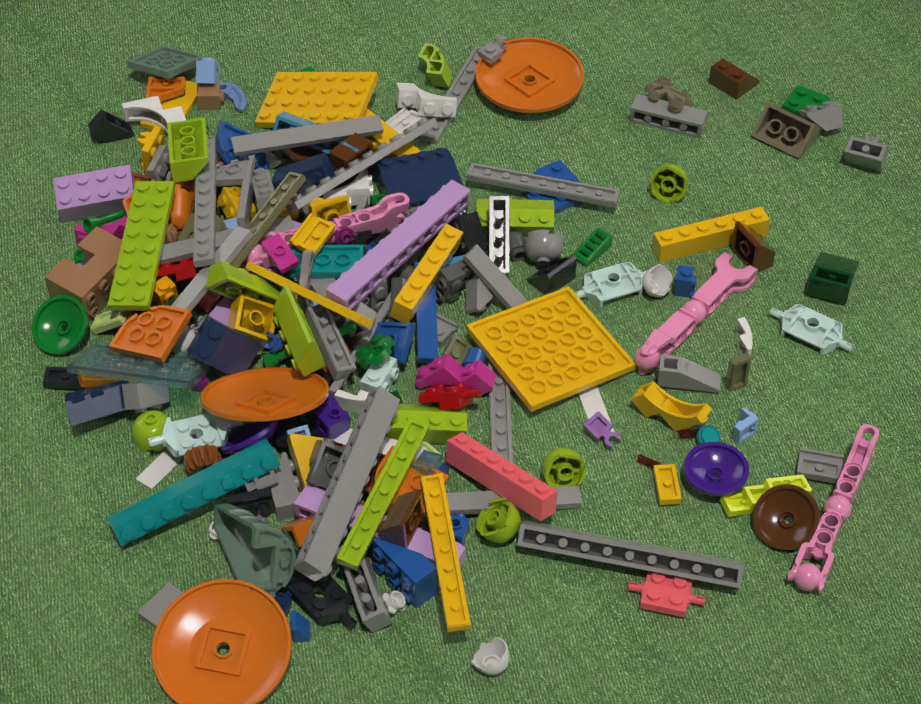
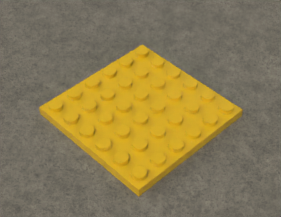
[466,286,636,412]

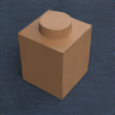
[197,84,225,110]

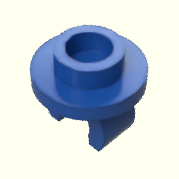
[261,331,284,354]

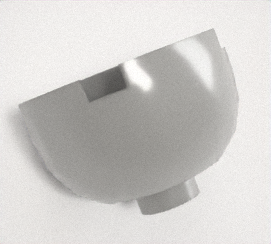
[524,230,564,266]

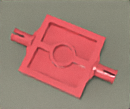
[628,571,705,618]

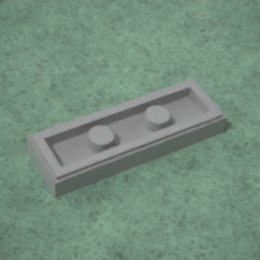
[297,249,314,312]

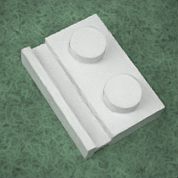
[385,108,425,135]

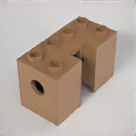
[44,226,122,323]

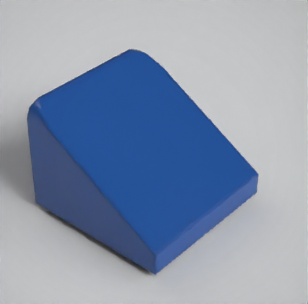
[290,610,311,643]

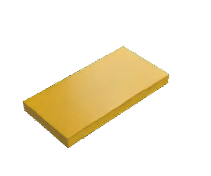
[140,80,199,134]

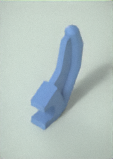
[220,83,247,112]

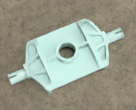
[574,262,648,308]
[769,304,854,355]
[148,413,244,457]

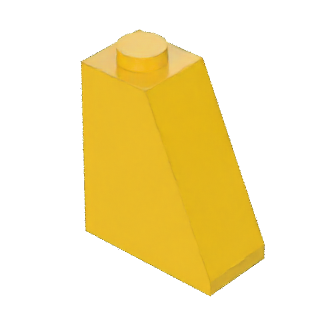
[287,433,333,491]

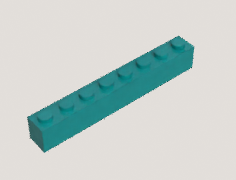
[107,439,281,546]

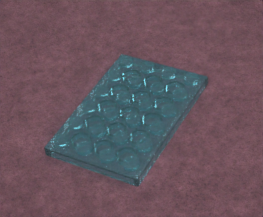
[67,342,213,389]

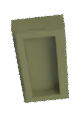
[725,353,751,391]

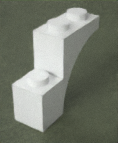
[395,83,457,117]
[122,96,186,133]
[323,168,373,207]

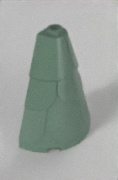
[213,503,296,598]

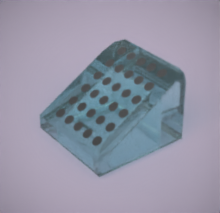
[411,450,443,476]

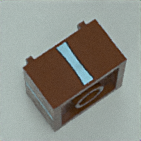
[329,132,375,186]

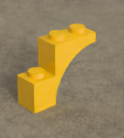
[631,381,712,432]

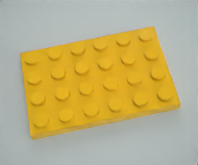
[254,72,379,128]

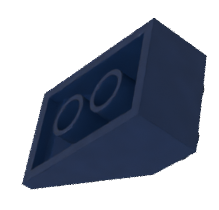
[187,315,261,375]

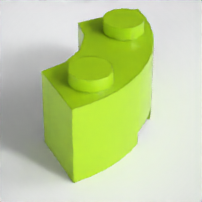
[418,43,452,88]

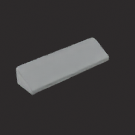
[305,305,356,380]

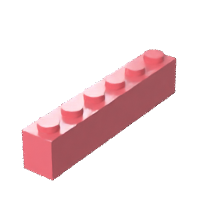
[446,432,558,521]

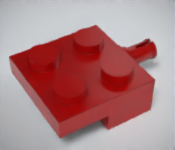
[157,258,203,282]
[418,382,481,410]

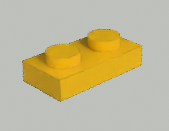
[653,464,682,505]

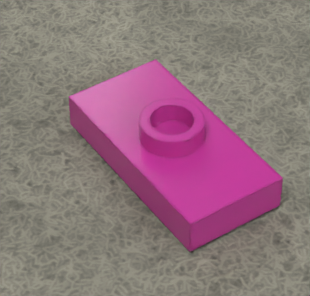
[261,233,300,274]

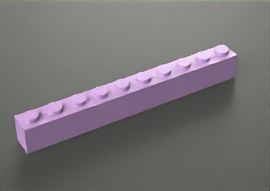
[326,180,471,309]

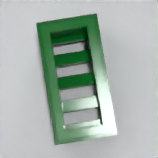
[571,228,612,267]

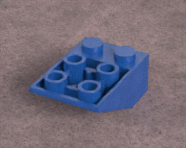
[372,538,437,608]

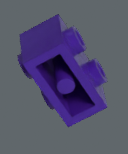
[305,395,351,440]

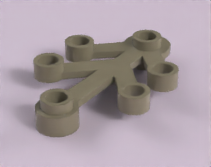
[644,76,694,112]

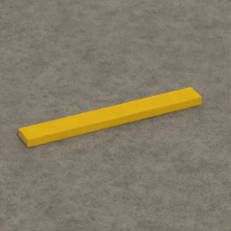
[245,262,373,328]
[421,473,471,632]

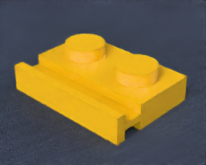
[290,213,335,258]

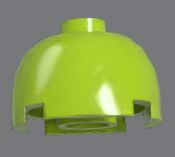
[650,164,688,203]
[132,410,172,453]
[542,448,587,487]
[476,498,521,543]

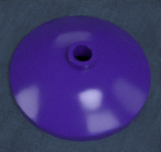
[220,420,279,455]
[684,442,749,496]

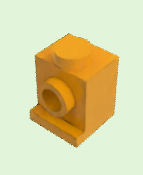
[152,275,178,306]

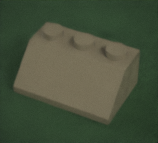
[751,102,821,159]

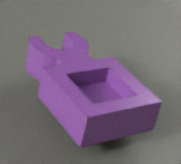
[583,411,621,450]

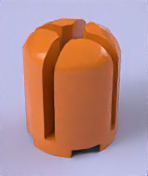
[168,184,194,236]

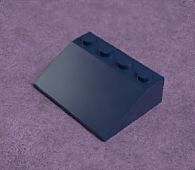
[375,147,463,207]

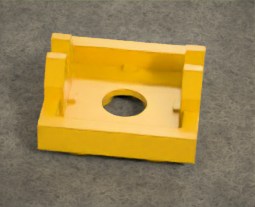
[137,126,165,176]

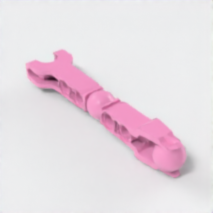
[243,193,410,268]
[635,252,758,375]
[787,424,879,593]

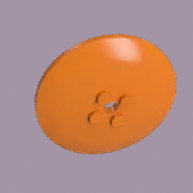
[475,38,584,113]
[201,367,329,422]
[152,579,292,704]

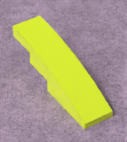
[719,474,812,517]

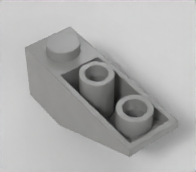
[657,354,721,393]
[271,452,300,521]

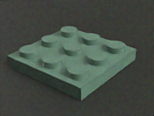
[127,45,204,80]

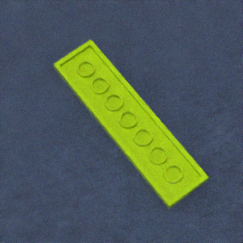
[108,181,176,311]

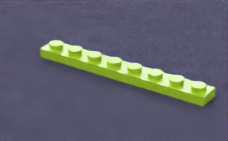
[336,418,430,571]

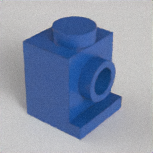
[674,265,697,298]
[450,513,469,546]

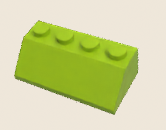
[167,118,209,183]
[476,199,554,236]
[205,261,283,305]
[273,284,326,376]
[385,404,467,444]

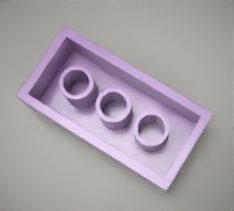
[53,164,134,222]

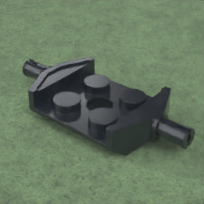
[286,558,357,629]

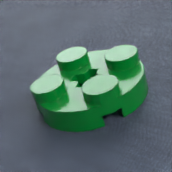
[355,333,396,369]

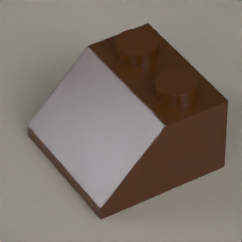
[709,58,760,100]
[731,221,775,272]
[378,490,424,548]

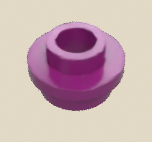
[334,226,354,245]

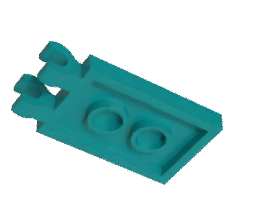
[289,245,364,278]

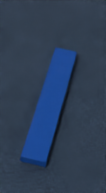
[414,262,438,363]

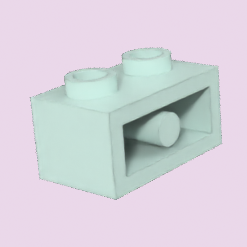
[360,356,399,393]

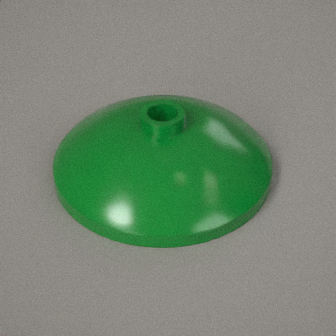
[32,295,88,355]

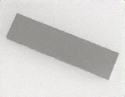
[237,176,254,228]
[462,244,528,309]

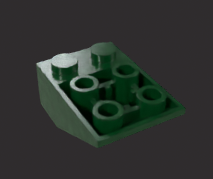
[807,252,859,304]

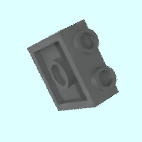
[435,259,474,304]
[306,438,345,490]

